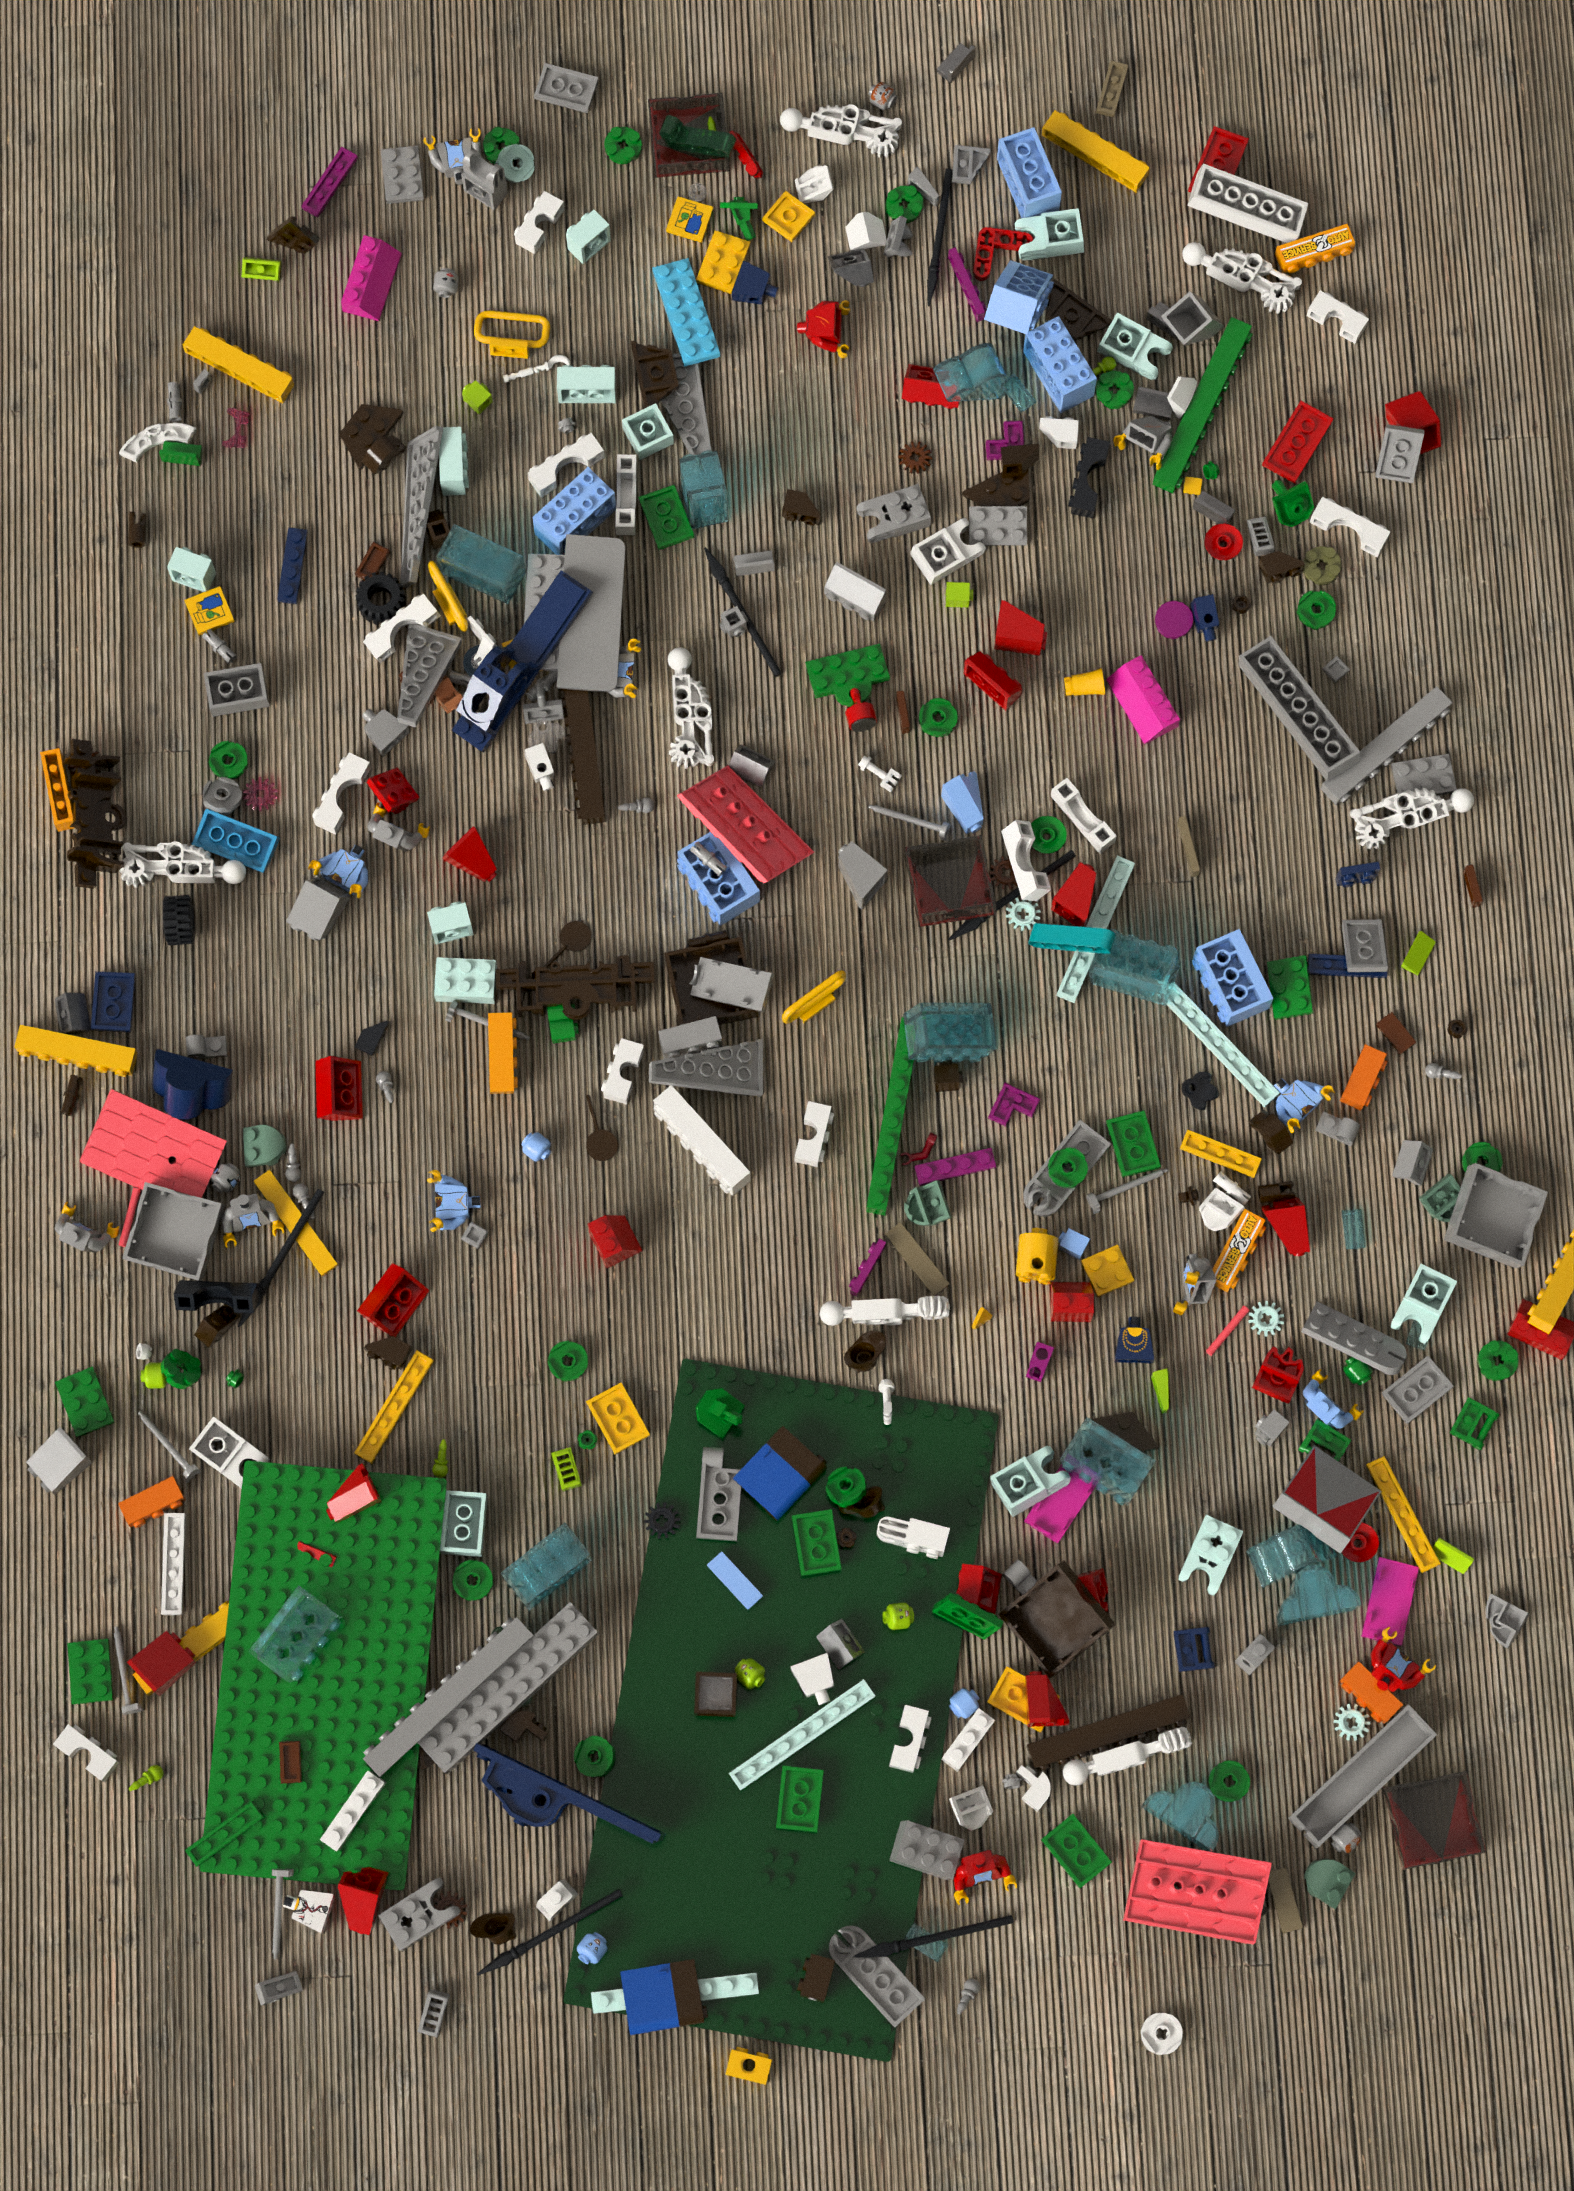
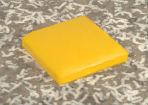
[1183,476,1202,495]

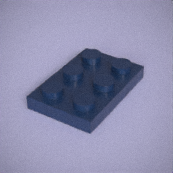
[91,971,136,1032]

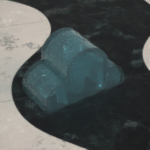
[933,343,1008,402]
[1246,1525,1337,1588]
[1276,1565,1361,1627]
[1141,1782,1219,1852]

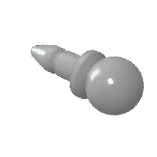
[618,797,654,813]
[1425,1063,1462,1079]
[376,1071,394,1103]
[285,1143,301,1182]
[293,1183,315,1219]
[957,1978,980,2015]

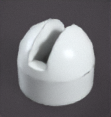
[136,1343,152,1360]

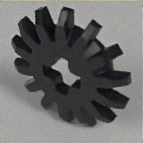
[644,1502,680,1539]

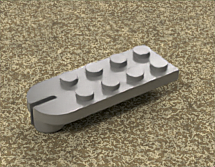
[1023,1120,1111,1217]
[1301,1301,1407,1375]
[829,1926,925,2028]

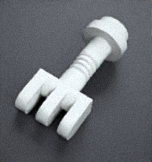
[858,755,902,792]
[879,1379,895,1425]

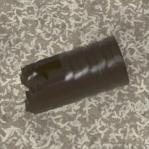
[128,511,146,548]
[1258,1181,1296,1203]

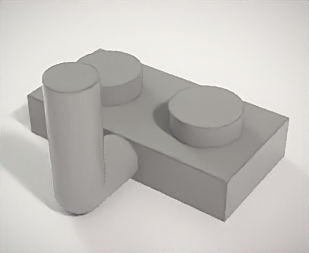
[523,682,564,724]

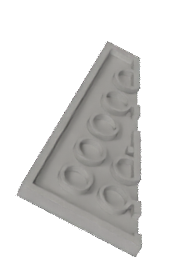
[661,353,712,462]
[397,624,462,728]
[649,1038,763,1097]

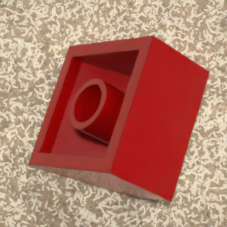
[956,1564,1002,1614]

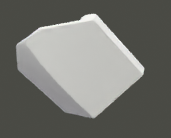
[795,165,834,204]
[846,212,887,251]
[1167,376,1197,418]
[1198,1188,1245,1231]
[949,1786,993,1831]

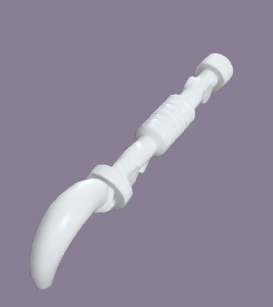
[503,355,570,383]

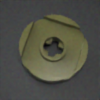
[1303,546,1341,585]

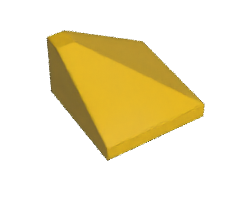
[972,1307,993,1329]

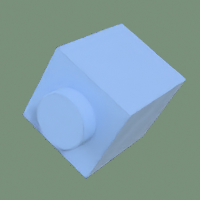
[1059,1228,1090,1260]

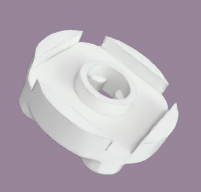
[1141,2013,1183,2055]

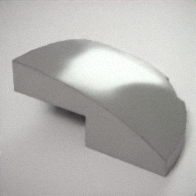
[1486,1593,1530,1649]

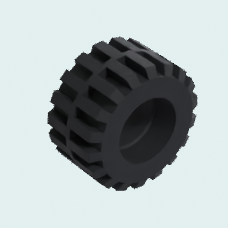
[356,572,406,625]
[163,895,195,945]

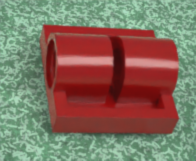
[366,767,419,814]

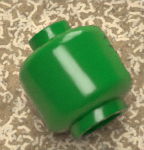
[1343,1357,1373,1386]

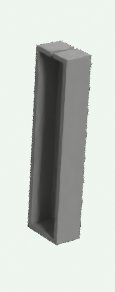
[1288,1704,1437,1849]

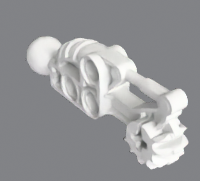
[780,104,902,158]
[1182,242,1302,314]
[667,647,714,769]
[1350,788,1474,849]
[119,841,246,888]
[819,1296,950,1326]
[1063,1727,1192,1786]

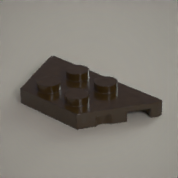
[266,216,320,253]
[1045,279,1112,341]
[631,341,679,409]
[339,404,403,470]
[962,469,1030,506]
[1081,1412,1158,1462]

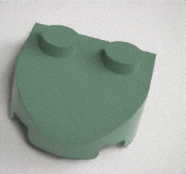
[243,1125,286,1168]
[1419,1174,1460,1222]
[904,1180,952,1226]
[1304,1858,1356,1909]

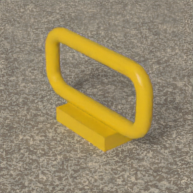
[474,310,550,359]
[428,561,468,632]
[782,970,846,1024]

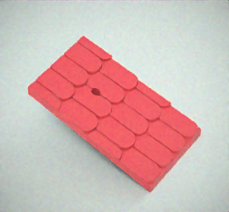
[676,765,814,883]
[79,1089,227,1198]
[1123,1839,1272,1945]

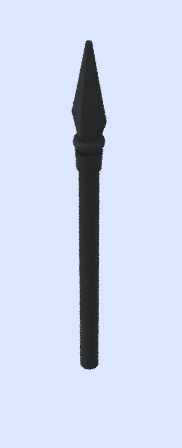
[927,168,953,307]
[704,547,782,677]
[948,850,1076,941]
[238,1189,325,1327]
[477,1889,623,1975]
[854,1915,1014,1958]

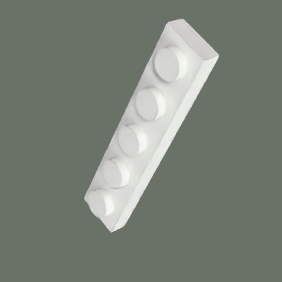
[161,1513,186,1615]

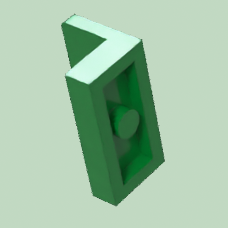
[159,441,203,466]

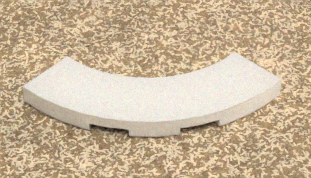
[119,422,197,463]

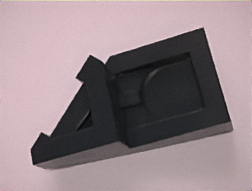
[354,1020,390,1056]

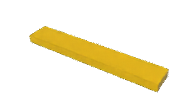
[254,1170,338,1277]
[354,1350,434,1464]
[1366,1456,1441,1573]

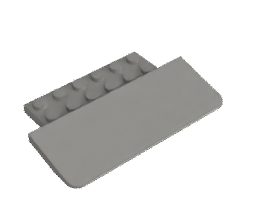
[524,534,625,692]

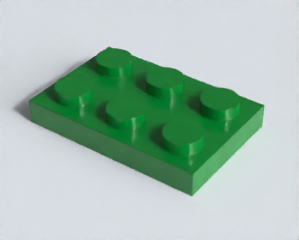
[638,485,694,550]
[1267,955,1314,1020]
[1106,1110,1161,1178]
[55,1366,115,1438]
[792,1509,842,1577]
[932,1593,1004,1640]
[67,1639,114,1705]
[776,1766,824,1833]
[1041,1814,1112,1889]

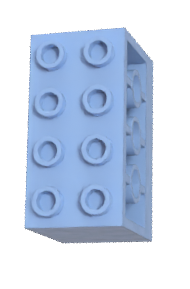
[997,127,1062,218]
[984,260,1054,334]
[1023,316,1097,413]
[532,467,616,555]
[677,832,760,926]
[1192,929,1274,1027]

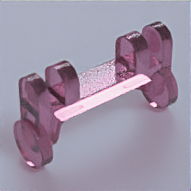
[222,408,250,448]

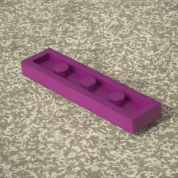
[301,146,358,218]
[948,247,987,322]
[914,1148,996,1186]

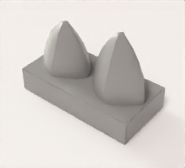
[883,216,913,258]

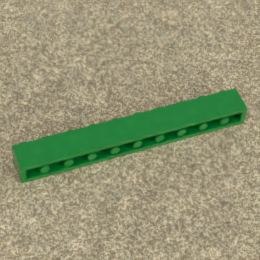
[1152,317,1253,494]
[866,1017,921,1216]

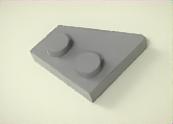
[952,145,991,184]

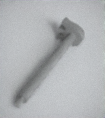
[868,804,951,841]
[445,1001,530,1040]
[1086,1168,1168,1214]
[138,1411,201,1483]
[114,1627,144,1715]
[272,1868,294,1959]

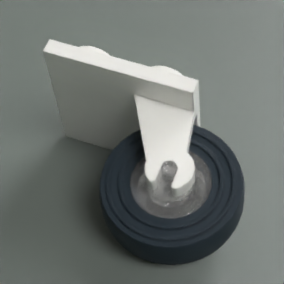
[463,616,497,677]

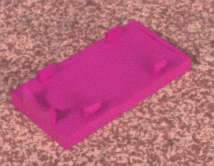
[1024,1454,1102,1544]
[1361,1557,1419,1647]

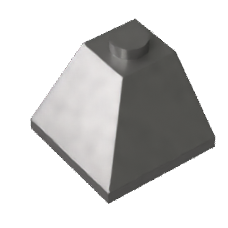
[827,248,874,287]

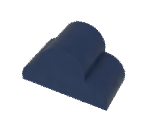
[152,1049,233,1119]

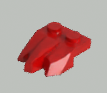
[1252,1346,1304,1404]

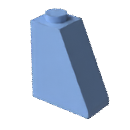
[941,771,984,834]

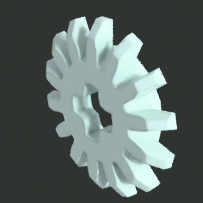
[1006,897,1041,931]
[1248,1301,1284,1337]
[1333,1704,1370,1741]

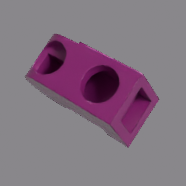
[1026,1342,1054,1382]

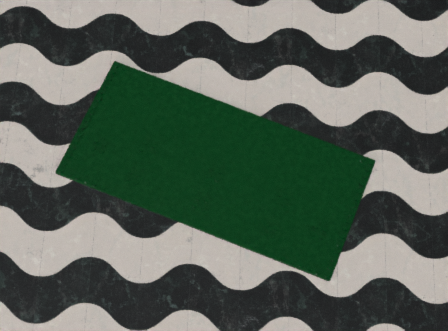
[563,1359,999,2062]

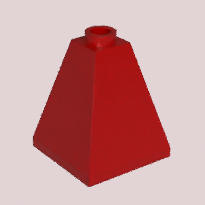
[442,826,498,882]

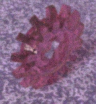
[243,777,278,811]

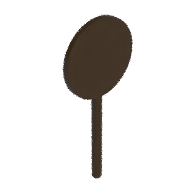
[543,921,591,968]
[586,1095,618,1161]

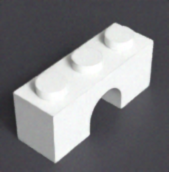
[514,191,565,254]
[1306,290,1369,344]
[601,1038,644,1105]
[794,1101,834,1167]
[889,1705,931,1773]
[941,1708,995,1772]
[53,1724,119,1783]

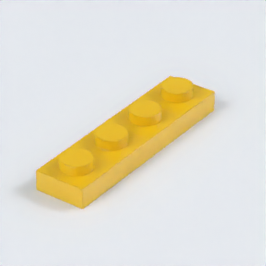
[1180,1129,1262,1178]

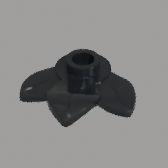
[1181,1072,1219,1110]

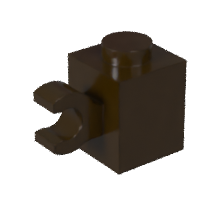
[933,1054,963,1092]

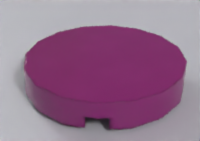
[1154,601,1193,639]

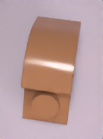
[434,675,463,714]

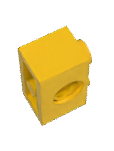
[725,2047,772,2085]

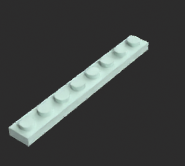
[1056,855,1135,1003]
[1156,979,1279,1108]
[729,1679,875,1791]
[591,1973,759,2014]

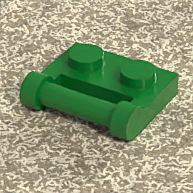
[1449,1397,1500,1450]
[1298,1419,1352,1462]

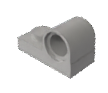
[186,1035,228,1060]
[1315,1111,1360,1146]
[1002,1559,1037,1595]
[255,1971,303,2006]

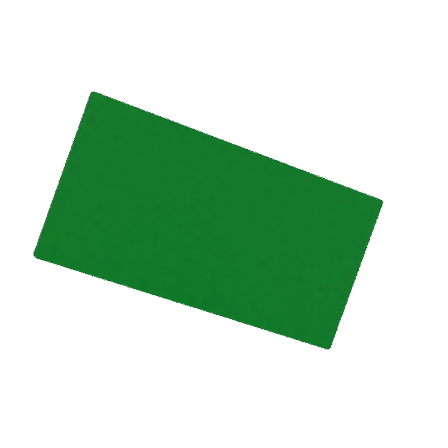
[200,1461,447,1890]

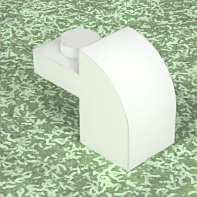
[1016,1765,1051,1812]

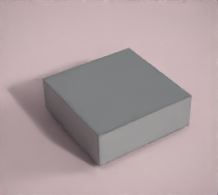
[193,369,212,394]
[1322,656,1350,683]
[461,1222,489,1250]

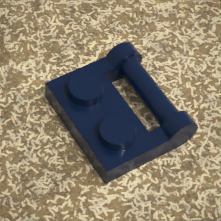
[1173,1627,1215,1672]

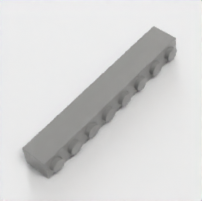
[1320,686,1453,805]

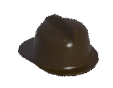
[844,1330,886,1373]
[838,1486,885,1518]
[470,1913,516,1945]

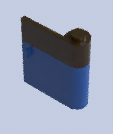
[733,1426,827,1521]
[620,1959,708,2035]

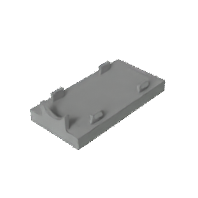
[689,957,774,1012]

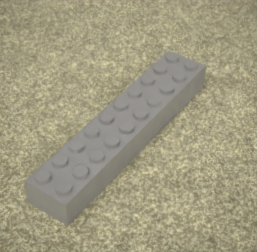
[417,1602,599,1774]
[363,1617,533,1777]

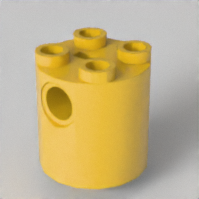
[1016,1228,1059,1285]

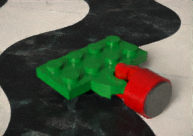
[805,644,890,732]

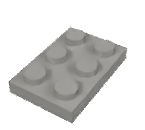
[534,63,599,113]
[381,145,424,204]
[1375,424,1424,483]
[969,506,1027,546]
[1391,754,1457,802]
[1342,919,1388,972]
[1381,1356,1454,1424]

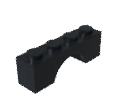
[1068,437,1110,519]
[173,1280,260,1313]

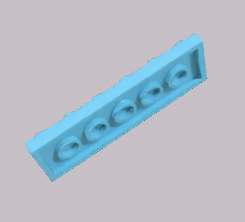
[652,258,720,367]

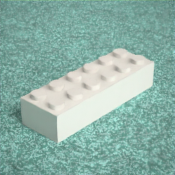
[1187,164,1308,243]
[653,1086,751,1196]

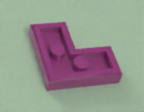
[985,421,1024,460]
[988,1083,1040,1127]

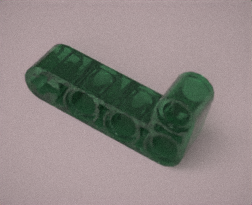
[659,115,737,158]

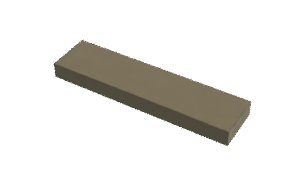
[885,1222,950,1296]

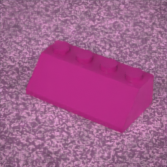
[341,235,402,321]
[1106,655,1180,745]

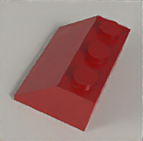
[902,364,964,409]
[963,651,1023,711]
[315,1056,363,1121]
[357,1263,430,1337]
[1506,1299,1574,1360]

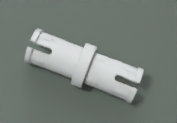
[1213,1171,1252,1206]

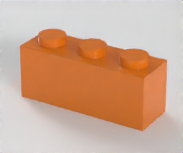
[1340,1044,1388,1111]
[118,1476,186,1528]
[1339,1661,1403,1724]

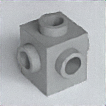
[719,606,748,638]

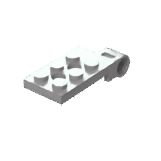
[696,1446,741,1541]

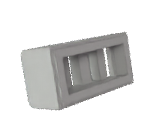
[908,167,939,206]
[1247,516,1275,556]
[417,1989,450,2037]

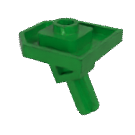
[720,197,758,241]
[1272,480,1314,527]
[696,1388,745,1439]

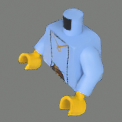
[308,845,368,898]
[1274,1078,1335,1133]
[427,1170,481,1232]
[1303,1369,1364,1429]

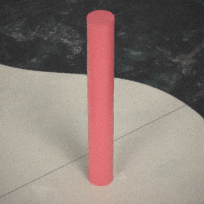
[118,1188,141,1247]
[1206,1305,1250,1356]

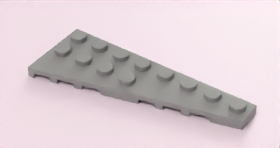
[400,425,443,588]

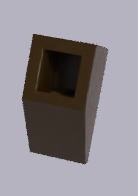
[1000,444,1039,477]
[782,489,821,526]
[426,509,452,550]
[1258,551,1305,584]
[194,1304,240,1348]
[364,1336,412,1370]

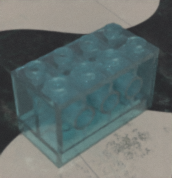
[679,450,728,529]
[436,524,526,605]
[1088,929,1181,1006]
[903,1003,997,1062]
[1060,1417,1156,1506]
[500,1523,592,1611]
[248,1585,342,1683]

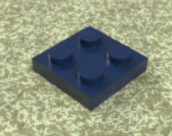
[1335,861,1380,888]

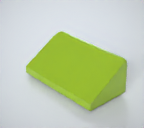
[242,257,282,281]
[1401,931,1436,976]
[1432,1538,1474,1574]

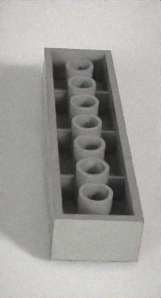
[1239,636,1360,782]

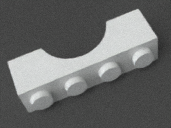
[528,433,605,498]
[615,454,637,535]
[1309,497,1390,557]
[363,594,441,663]
[313,752,371,835]
[1051,778,1117,854]
[1001,820,1051,901]
[320,1770,387,1852]

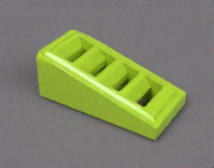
[1151,1368,1169,1414]
[551,1447,582,1492]

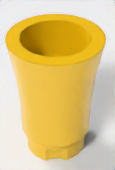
[1064,668,1105,696]

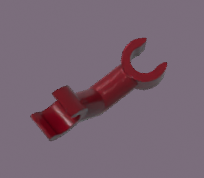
[900,1132,937,1166]

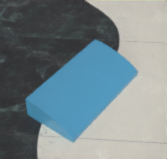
[192,809,280,873]

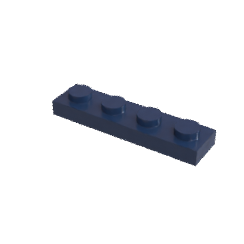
[277,528,308,604]
[1308,954,1387,978]

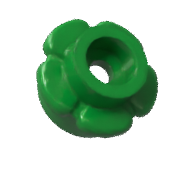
[1203,461,1220,480]
[226,1369,244,1388]
[578,1430,598,1450]

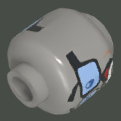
[211,1163,241,1193]

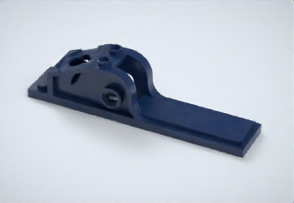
[451,570,593,753]
[473,1743,666,1844]

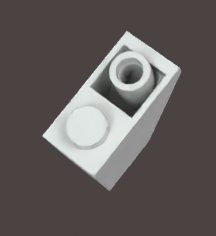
[1039,416,1079,449]

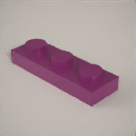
[849,1238,886,1297]

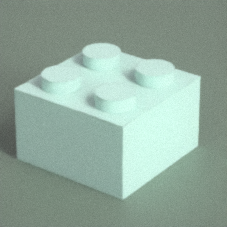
[566,210,611,264]
[622,403,674,460]
[167,547,216,592]
[427,902,474,945]

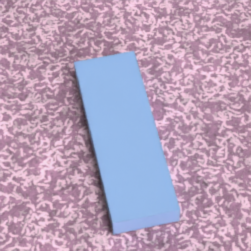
[707,1551,763,1610]

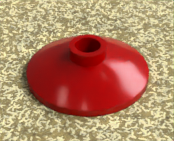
[1204,524,1243,560]
[1341,1522,1379,1563]

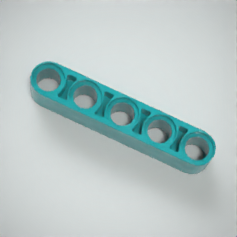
[1028,923,1116,954]

